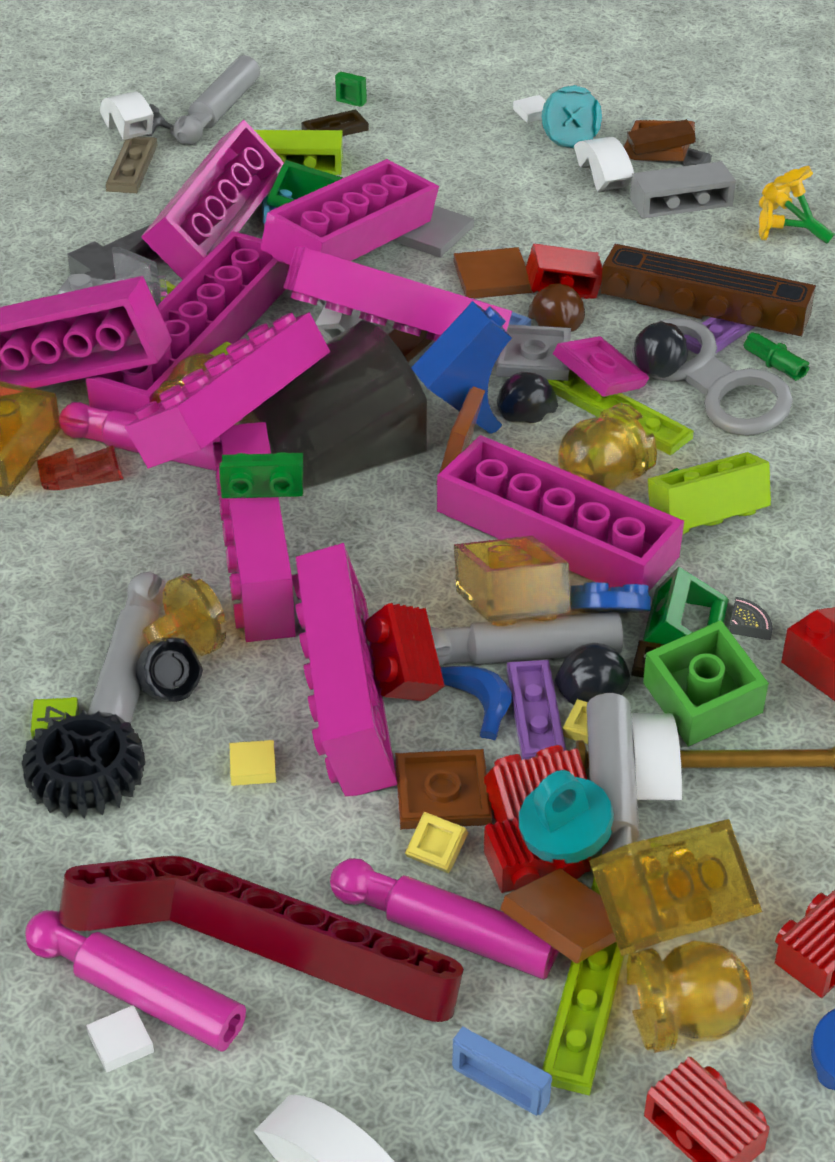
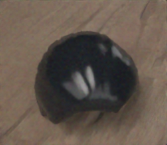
[634,321,688,378]
[497,372,559,423]
[136,638,203,702]
[554,643,630,705]

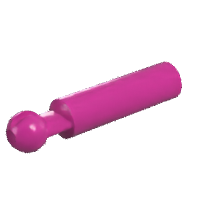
[59,402,220,471]
[330,858,559,980]
[25,910,246,1052]

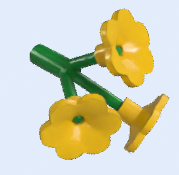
[758,166,835,244]

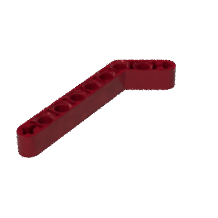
[59,855,464,1022]

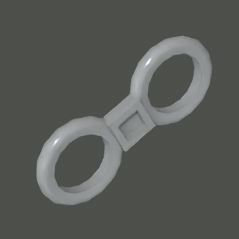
[632,318,793,436]

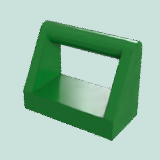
[267,160,343,208]
[643,567,729,645]

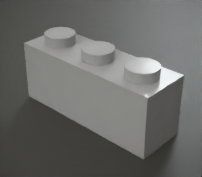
[630,161,736,219]

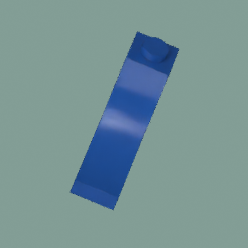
[411,301,512,434]

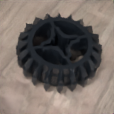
[22,708,146,819]

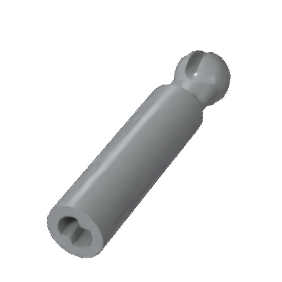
[173,55,260,145]
[88,572,168,723]
[431,611,623,666]
[586,693,642,898]

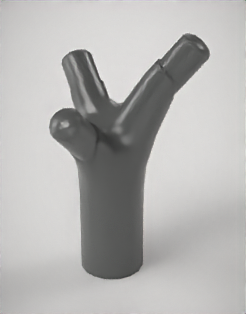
[146,104,173,136]

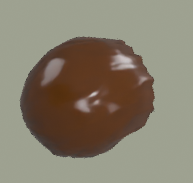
[528,283,585,332]

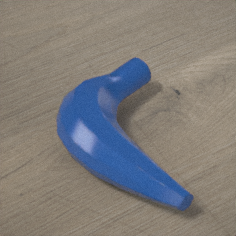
[440,666,512,740]

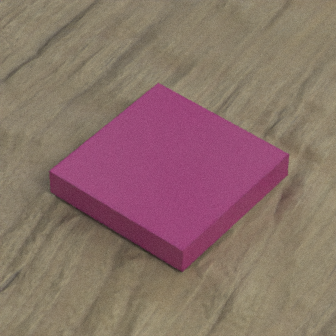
[553,336,649,397]

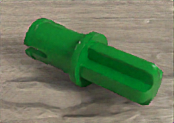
[743,332,810,381]

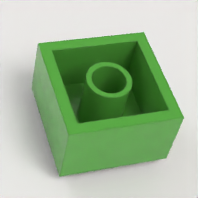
[643,620,769,747]

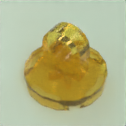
[142,573,226,656]

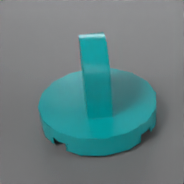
[541,85,603,148]
[519,770,614,863]

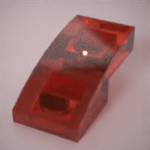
[36,445,124,490]

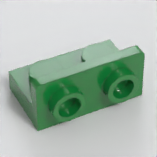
[219,452,303,498]

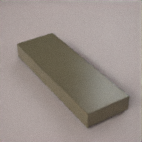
[105,136,158,194]

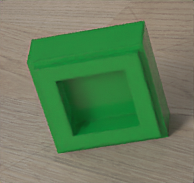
[335,71,367,107]

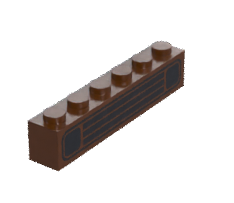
[601,243,816,337]

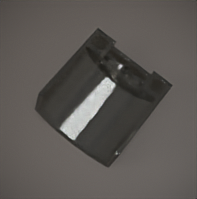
[239,320,427,490]

